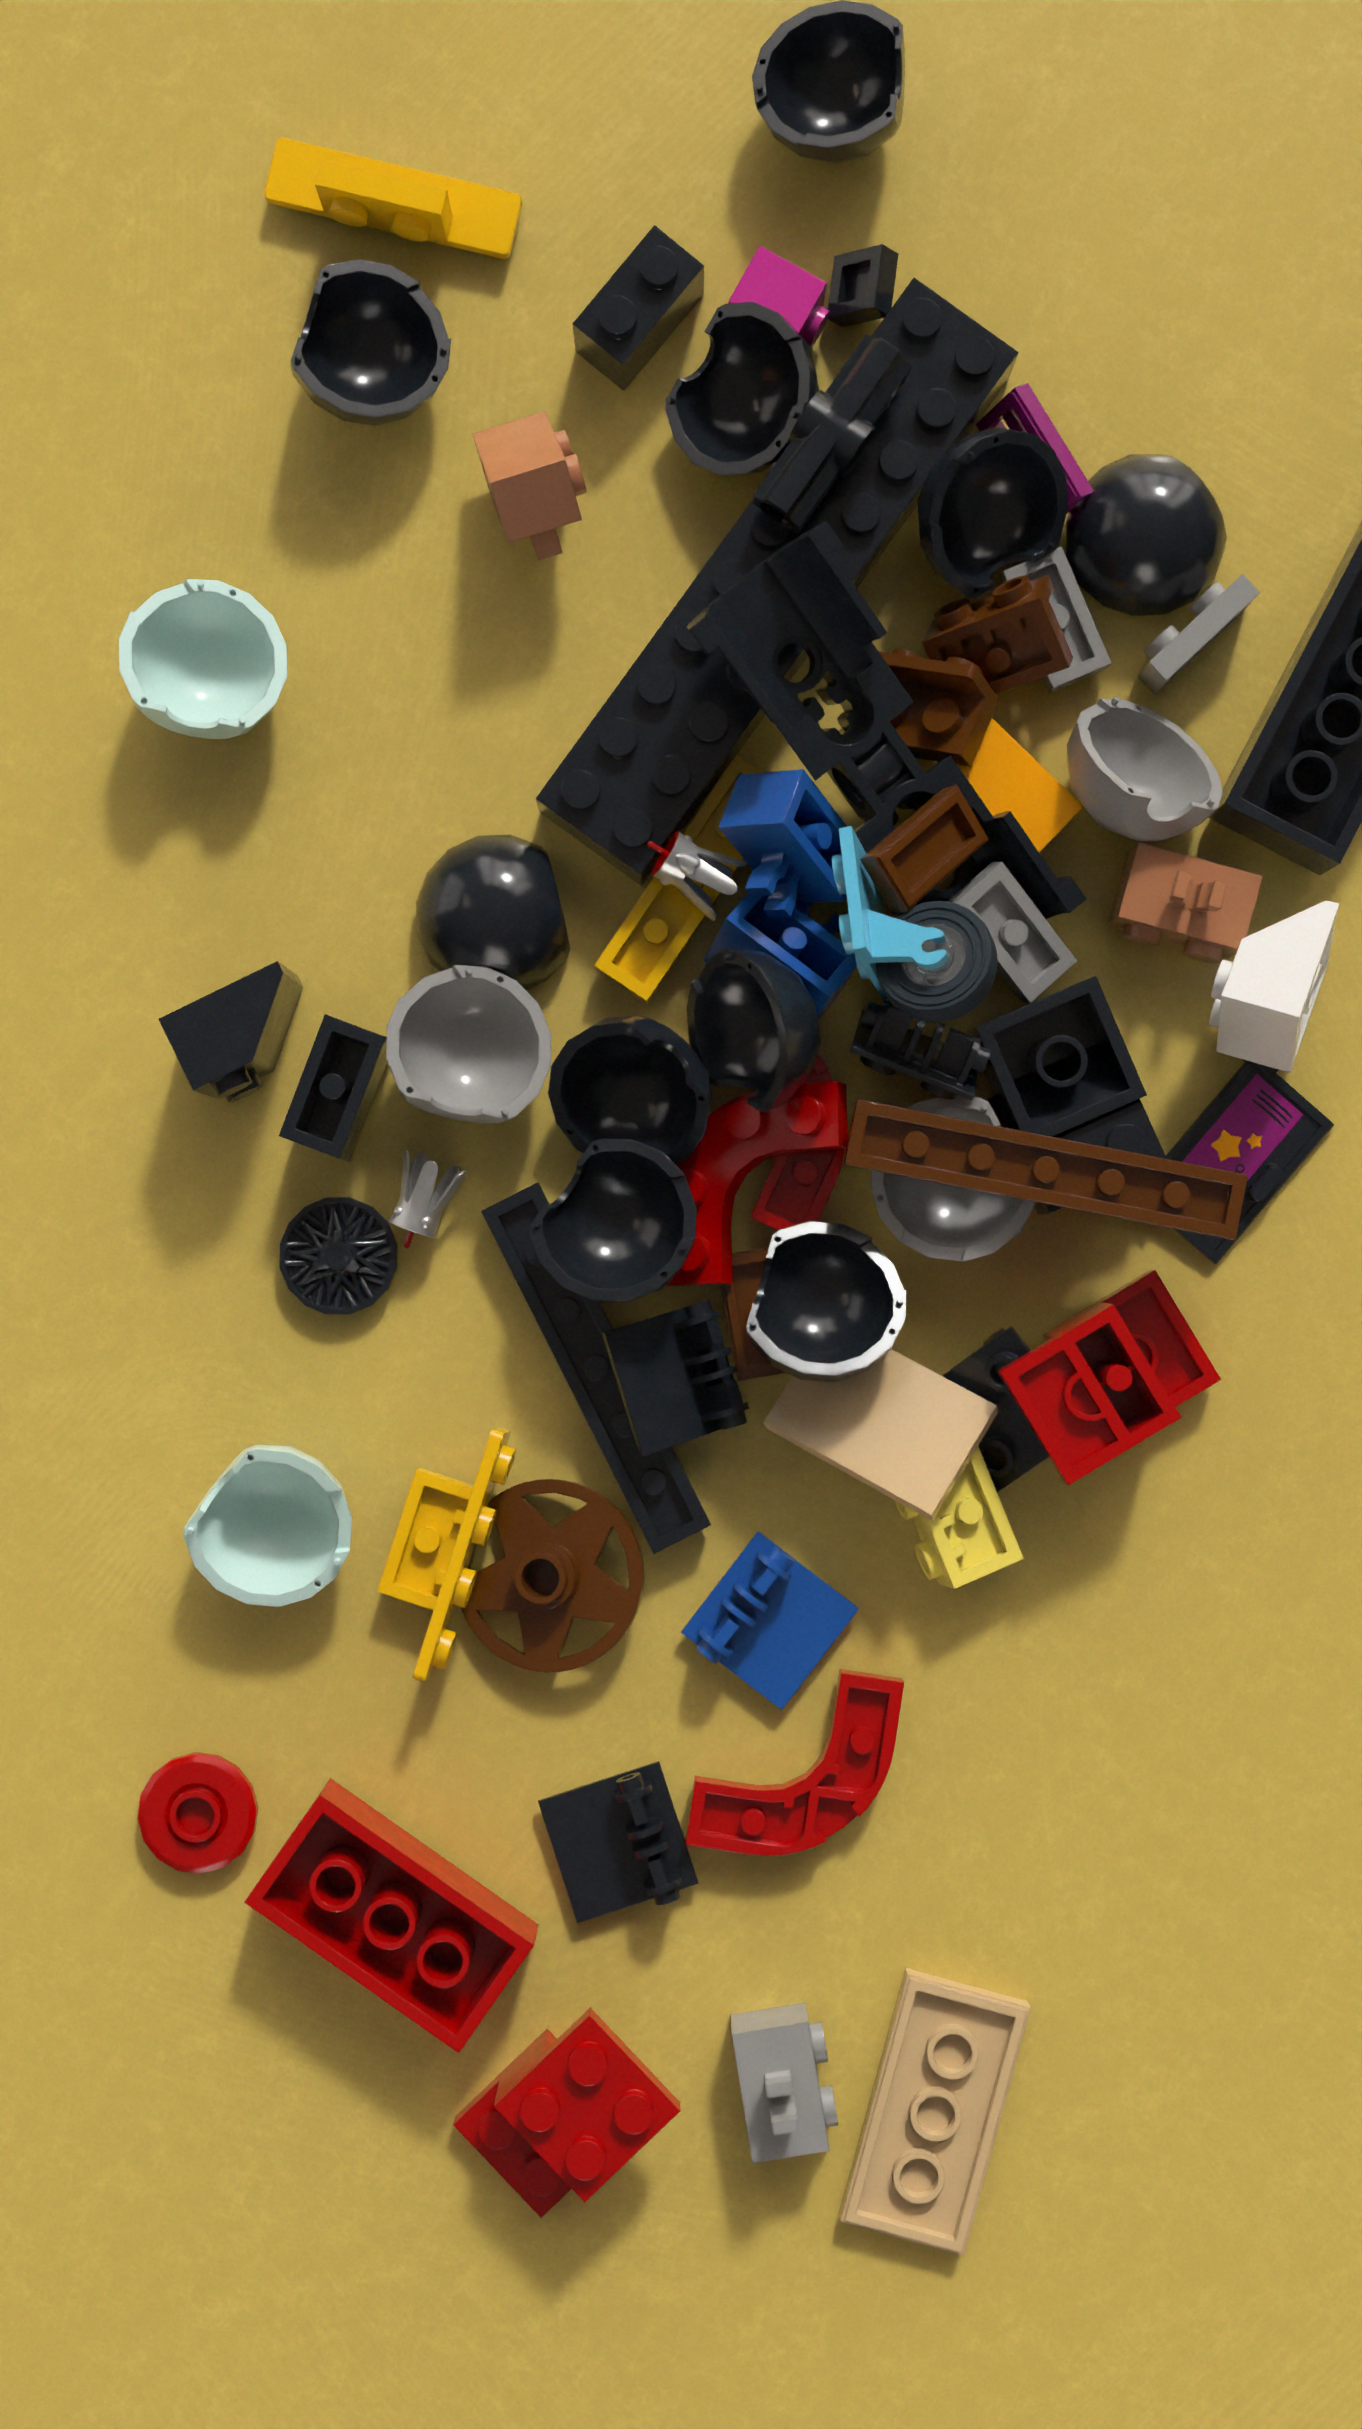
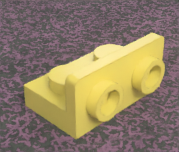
[894,1446,1024,1589]

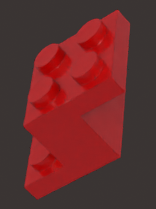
[997,1270,1221,1486]
[453,2007,680,2218]

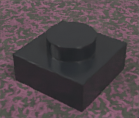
[827,244,899,327]

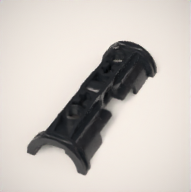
[687,521,1086,983]

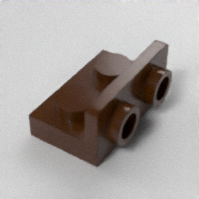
[922,575,1073,694]
[879,649,999,767]

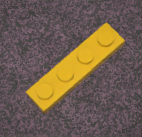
[594,755,763,1003]

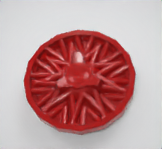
[137,1752,259,1874]

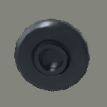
[280,1197,398,1314]

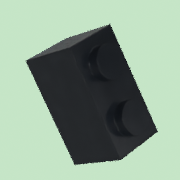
[572,225,704,391]
[279,1014,388,1162]

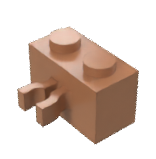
[472,411,587,561]
[1107,842,1263,964]

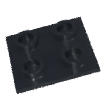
[850,1000,991,1101]
[602,1300,749,1457]
[942,1326,1049,1492]
[538,1761,699,1923]

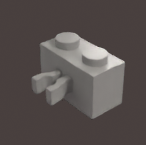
[730,2003,838,2163]

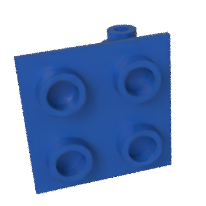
[681,1531,859,1710]

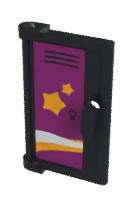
[1166,1059,1334,1265]

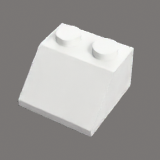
[1209,900,1339,1073]

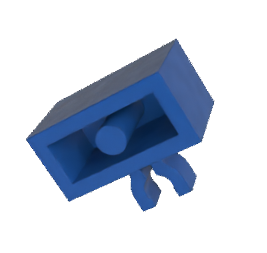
[718,769,847,918]
[703,893,857,1020]

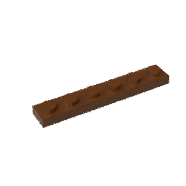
[843,1099,1248,1240]

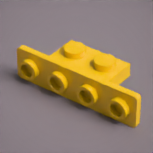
[264,137,523,259]
[377,1427,516,1682]

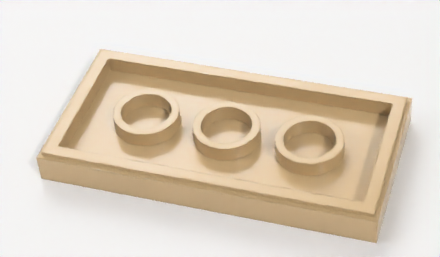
[839,1968,1031,2256]

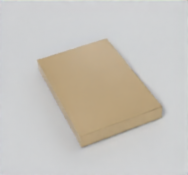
[764,1349,998,1521]

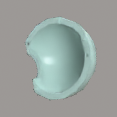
[119,579,288,739]
[184,1445,352,1607]

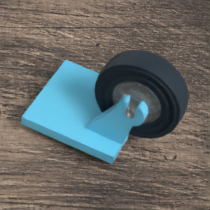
[832,826,998,1022]

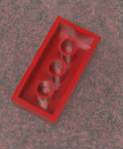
[244,1778,539,2053]

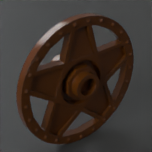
[461,1479,645,1673]

